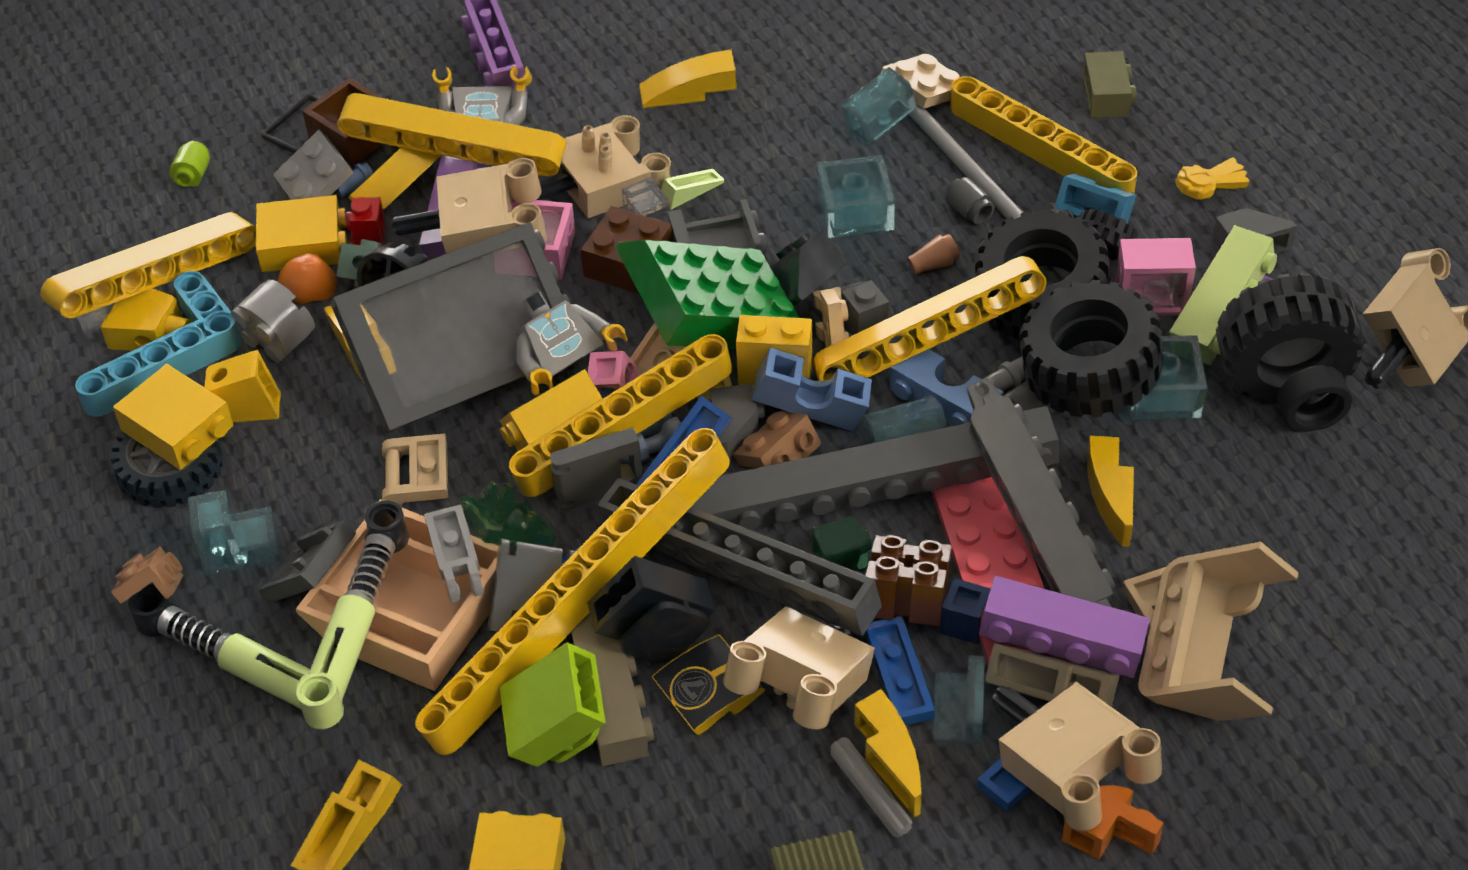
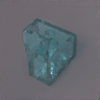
[188,490,282,577]

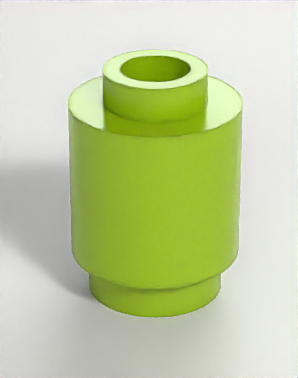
[169,141,210,187]

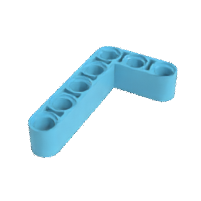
[75,271,241,417]

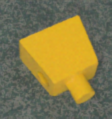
[100,288,192,351]
[204,350,281,422]

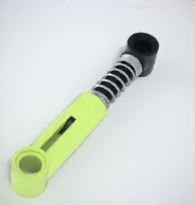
[296,501,409,729]
[128,585,343,709]

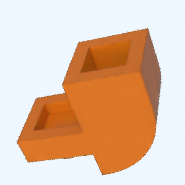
[1062,785,1164,860]

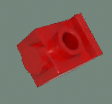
[346,197,386,246]

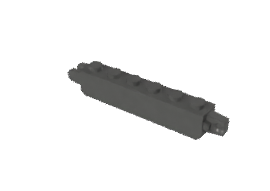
[967,378,1115,607]

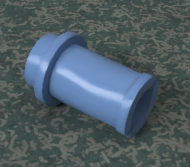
[335,163,373,199]

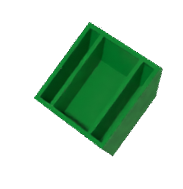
[615,240,799,349]

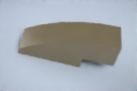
[984,643,1120,707]

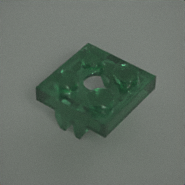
[459,481,556,547]

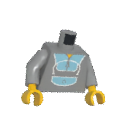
[432,66,532,125]
[516,291,628,395]

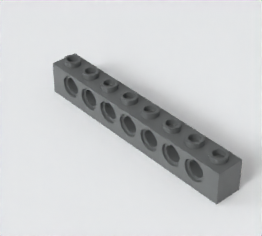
[598,478,882,636]

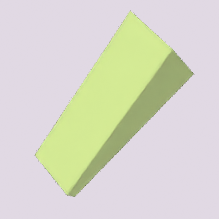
[659,169,724,210]

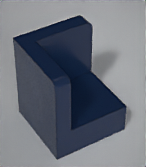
[940,578,991,644]

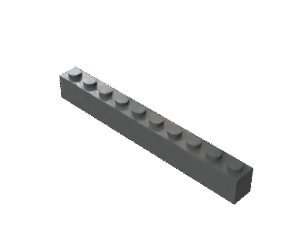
[692,406,1059,530]

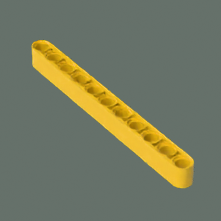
[415,428,730,755]

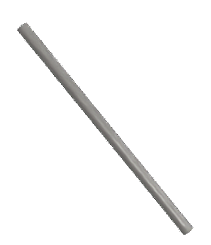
[894,91,1071,279]

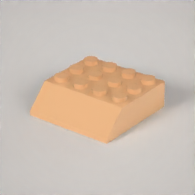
[296,499,510,691]

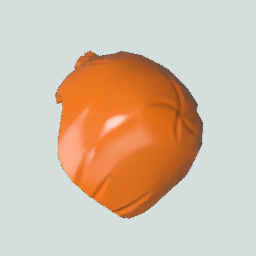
[277,253,338,305]

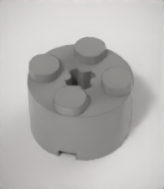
[231,279,315,363]

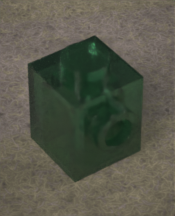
[812,516,872,571]

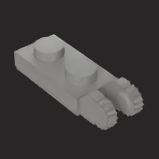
[424,504,484,603]

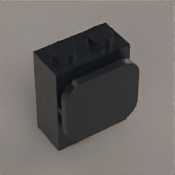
[587,556,715,663]

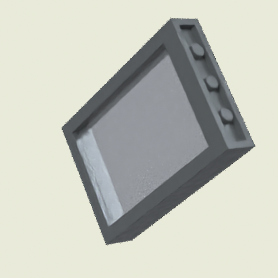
[330,222,571,434]

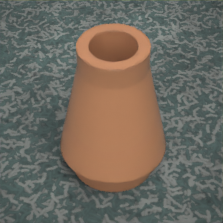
[907,234,960,275]

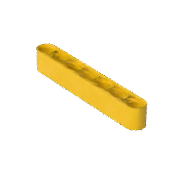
[950,76,1137,194]
[337,93,567,177]
[40,212,256,319]
[812,256,1047,381]
[509,334,732,497]

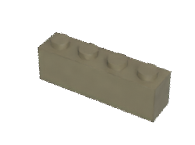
[570,614,654,766]

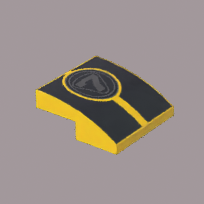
[651,634,765,735]

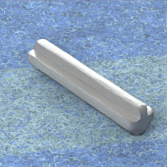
[830,737,912,838]

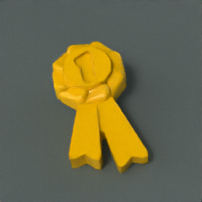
[1175,158,1250,199]

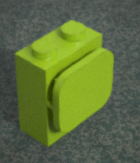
[500,642,606,767]

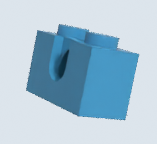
[1055,174,1137,223]

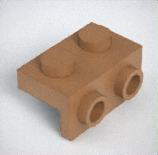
[733,411,821,468]
[111,546,183,604]

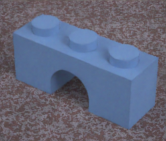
[752,347,872,432]
[890,349,1003,426]

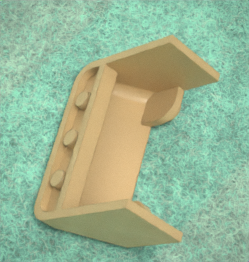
[1138,542,1298,721]

